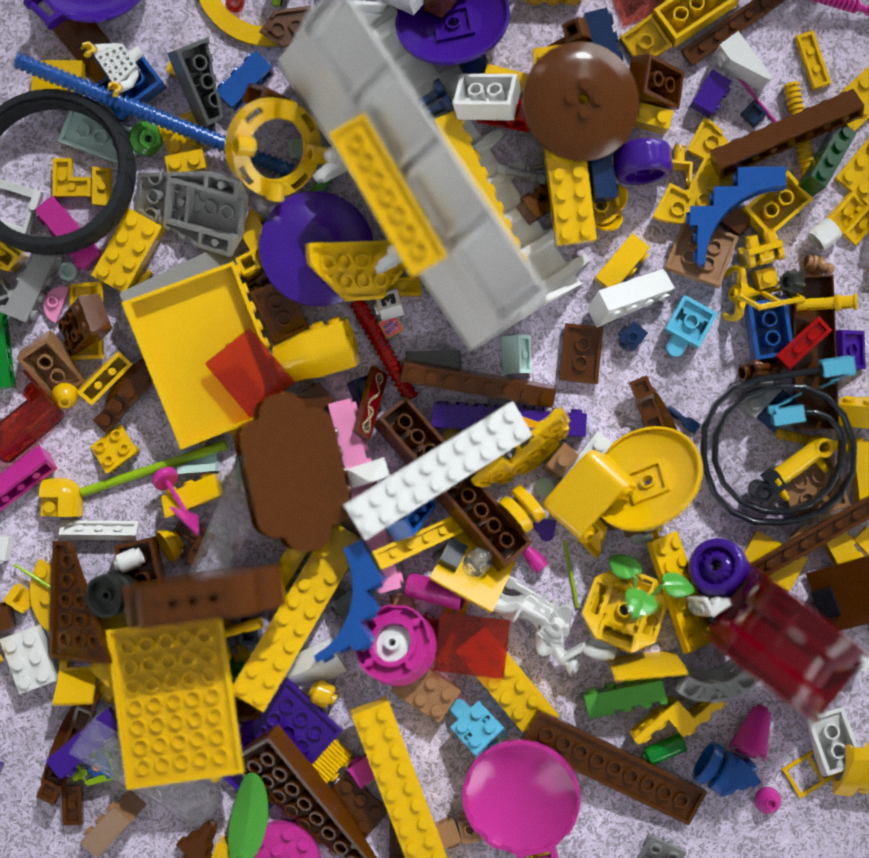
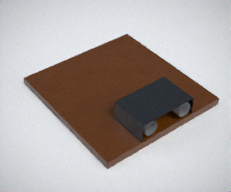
[806,555,869,631]

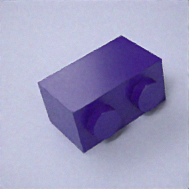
[689,69,732,118]

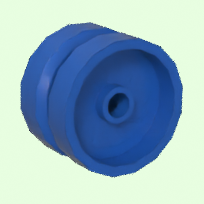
[692,741,739,793]

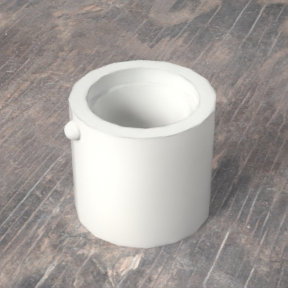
[807,218,842,252]

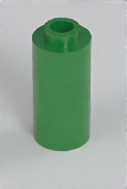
[642,733,688,765]

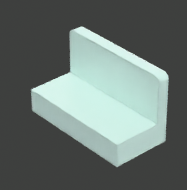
[501,334,532,375]
[177,450,219,474]

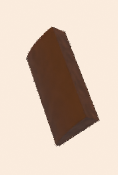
[53,19,111,83]

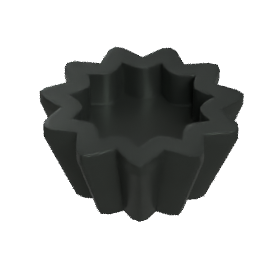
[778,268,806,296]

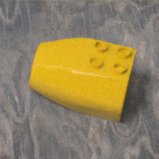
[272,315,361,385]

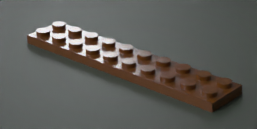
[520,708,707,825]

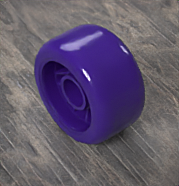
[613,138,673,185]
[688,538,751,598]

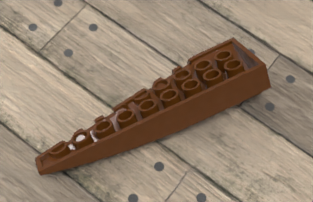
[241,724,377,858]

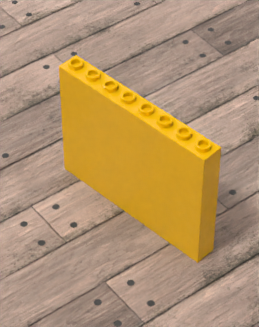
[121,261,288,449]

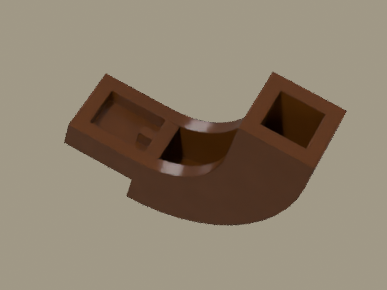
[548,16,593,46]

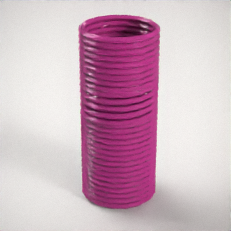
[405,572,466,611]

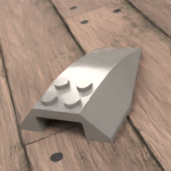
[135,171,249,257]

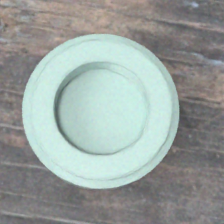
[58,262,79,282]

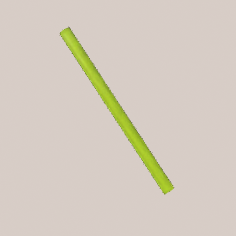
[80,440,228,497]

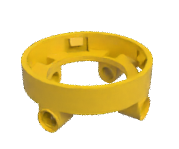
[225,97,329,202]

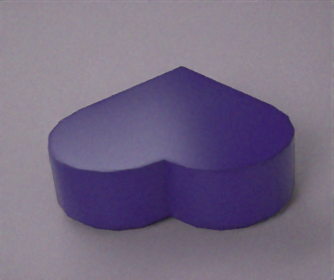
[533,519,556,542]

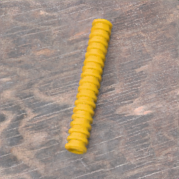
[782,81,815,176]

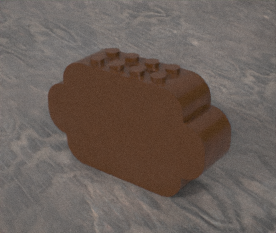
[234,393,351,552]
[121,563,287,629]

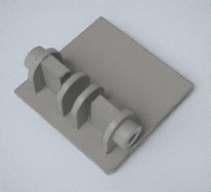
[637,833,687,858]

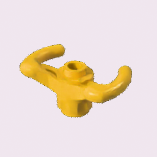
[721,265,758,322]

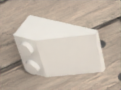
[712,31,773,90]
[806,707,858,776]

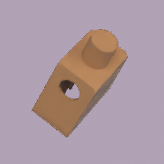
[542,440,579,480]

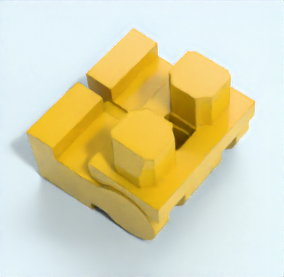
[737,230,785,269]

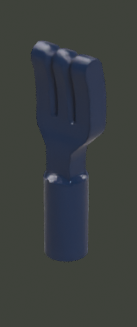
[667,405,701,434]

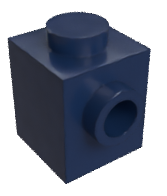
[617,321,648,352]

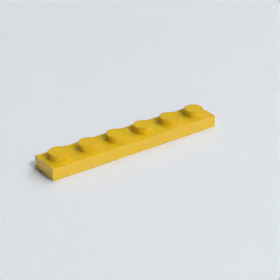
[371,516,464,571]

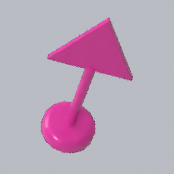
[151,467,199,535]

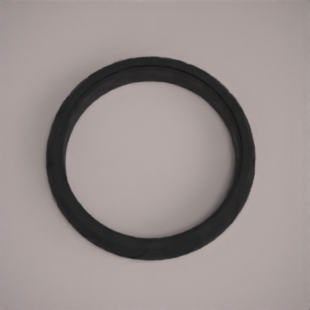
[0,89,136,256]

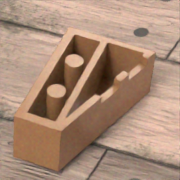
[80,789,147,858]

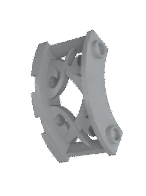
[670,658,759,703]

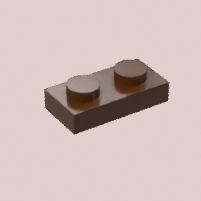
[62,784,84,826]

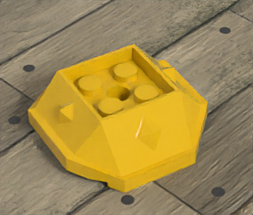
[581,570,667,653]

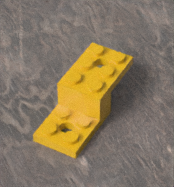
[628,694,726,745]

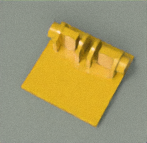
[90,424,140,474]

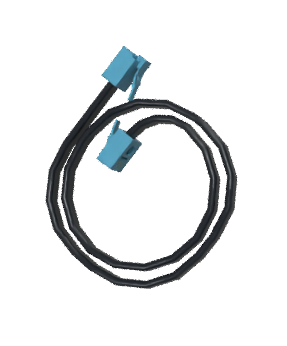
[700,355,857,526]

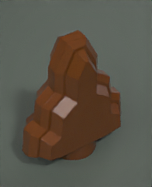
[738,359,784,382]
[176,819,217,858]

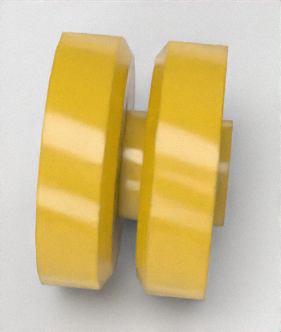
[498,485,546,534]

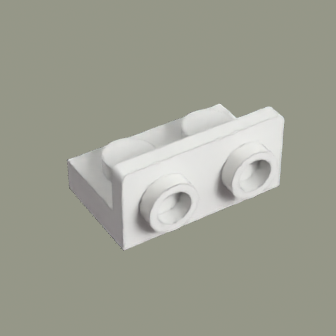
[686,596,731,617]

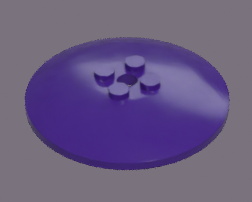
[395,0,510,65]
[259,191,374,307]

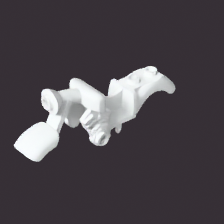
[493,575,618,675]

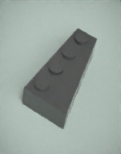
[167,37,224,127]

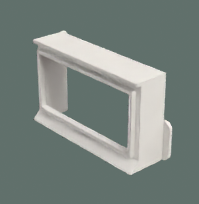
[0,179,44,235]

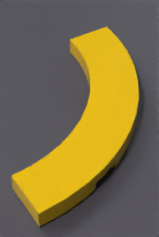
[199,0,279,48]

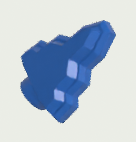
[718,752,762,797]

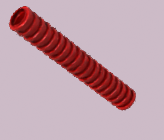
[350,300,419,400]

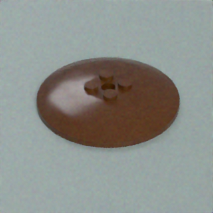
[522,42,639,162]

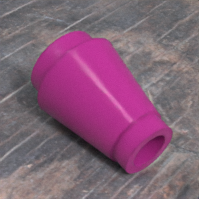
[522,546,548,574]

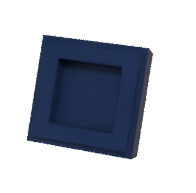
[740,100,767,128]

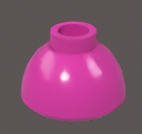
[754,787,781,814]

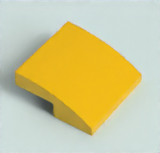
[826,191,869,245]

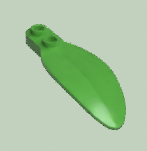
[228,772,269,858]

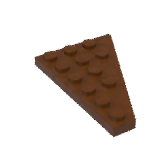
[49,541,112,664]

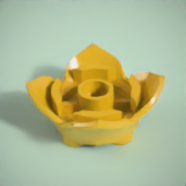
[592,184,628,231]

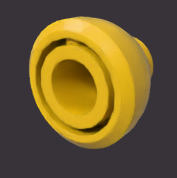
[51,383,79,409]

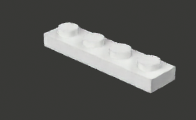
[58,520,140,540]

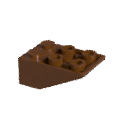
[58,294,112,356]

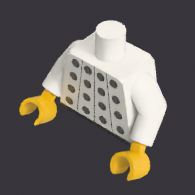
[81,42,144,97]

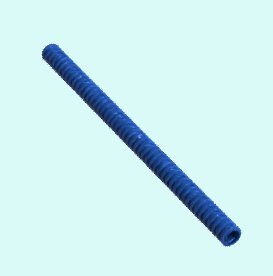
[13,52,294,177]

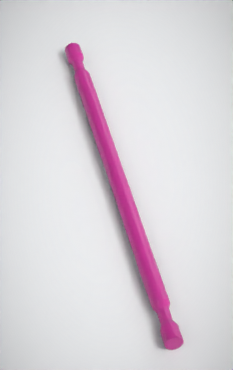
[738,79,777,123]

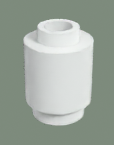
[114,548,145,573]

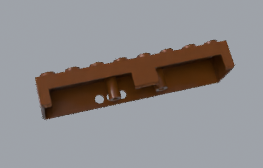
[790,275,839,431]

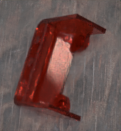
[0,369,64,463]

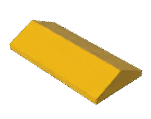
[69,281,104,360]

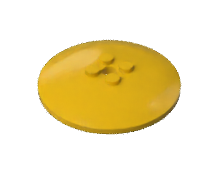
[601,426,703,531]

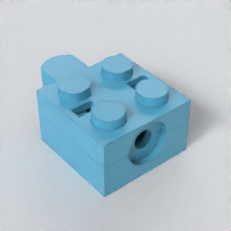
[662,295,718,357]
[450,699,508,757]

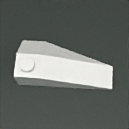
[283,636,347,683]

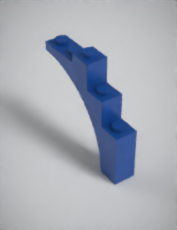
[685,166,786,268]
[314,538,386,663]

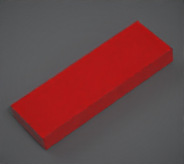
[775,316,832,370]

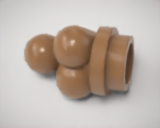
[802,254,834,275]

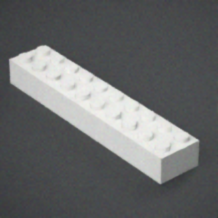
[343,402,533,540]

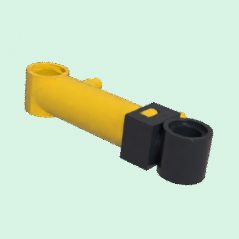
[748,435,835,502]

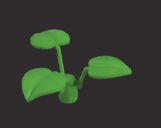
[609,554,695,620]

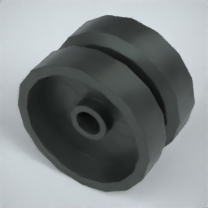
[85,571,135,618]

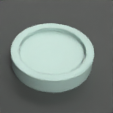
[535,477,554,497]

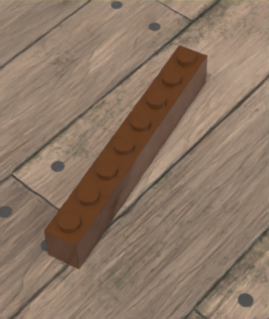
[710,89,865,179]
[400,358,557,408]

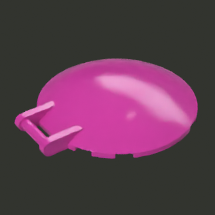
[462,740,581,858]

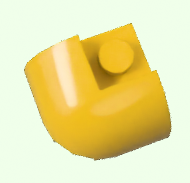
[39,478,83,517]

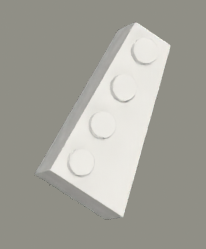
[587,269,674,327]

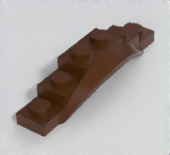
[93,358,154,434]
[628,375,678,433]
[36,691,102,805]

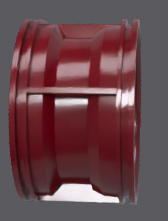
[702,567,869,723]

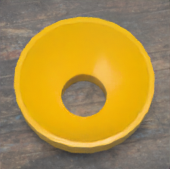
[155,529,184,562]

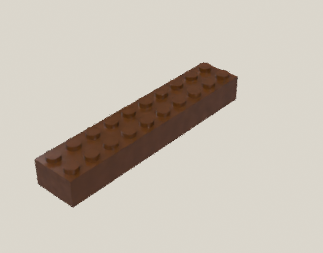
[375,396,532,572]

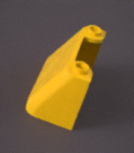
[543,450,637,543]

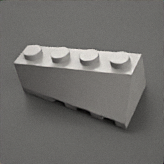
[0,253,63,324]

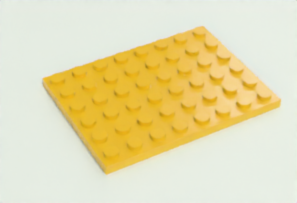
[106,619,245,790]

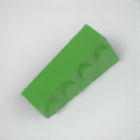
[582,677,668,719]

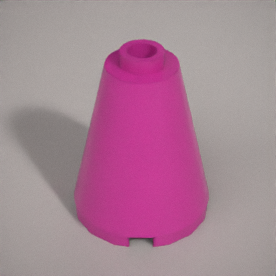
[728,704,771,762]

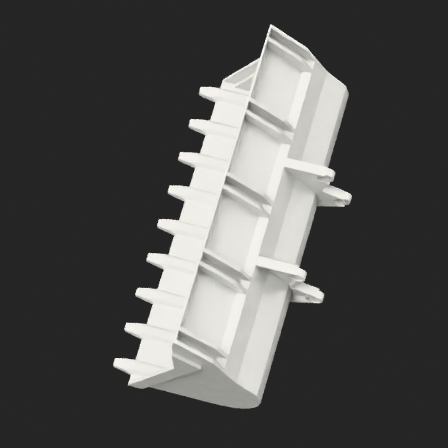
[278,0,590,352]

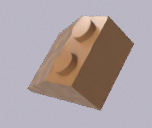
[17,330,86,398]

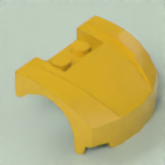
[832,743,869,797]

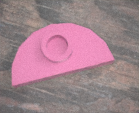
[43,286,69,324]

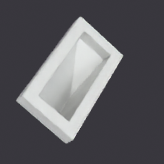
[347,457,390,488]

